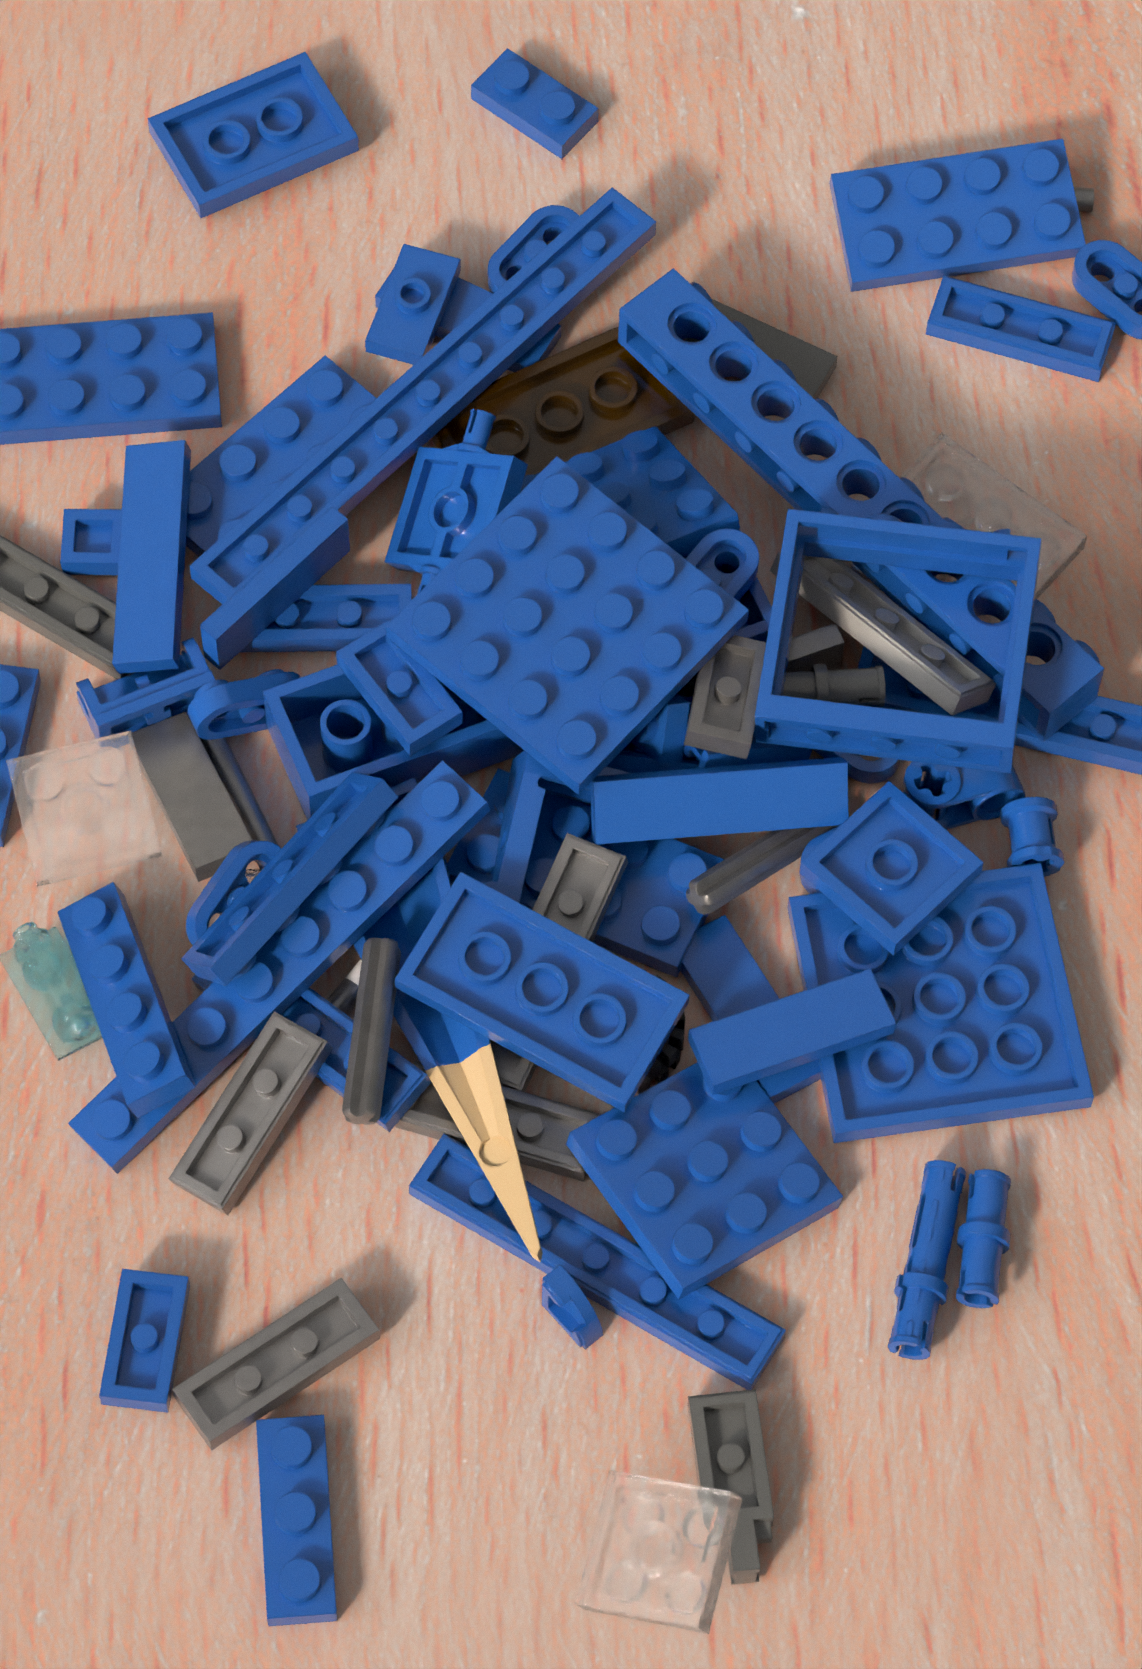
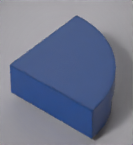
[542,1264,603,1350]

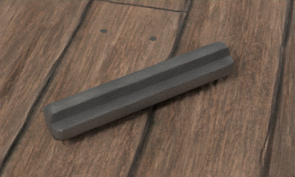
[686,825,839,914]
[342,938,401,1125]

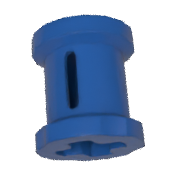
[1000,797,1065,877]

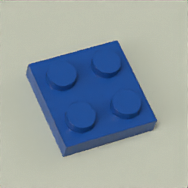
[799,781,984,956]

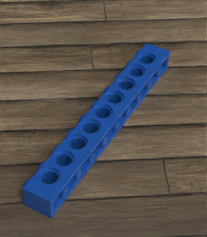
[618,268,1104,742]

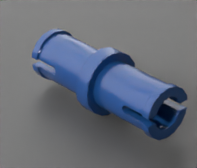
[956,1169,1011,1308]

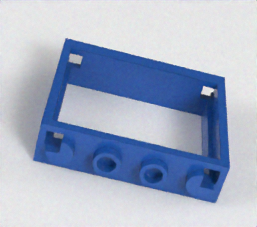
[755,507,1042,774]

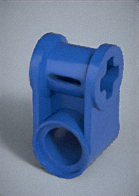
[903,761,1026,830]

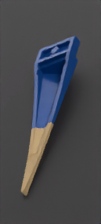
[296,777,543,1262]

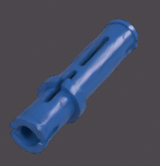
[887,1160,966,1360]

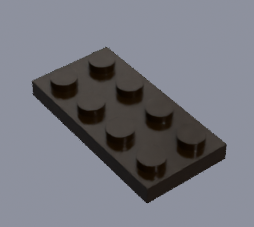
[432,326,695,476]

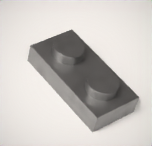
[684,635,766,759]

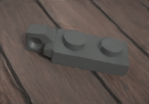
[687,1389,774,1585]

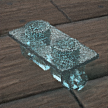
[0,922,102,1061]

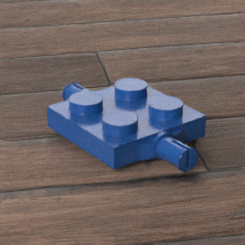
[384,409,528,594]

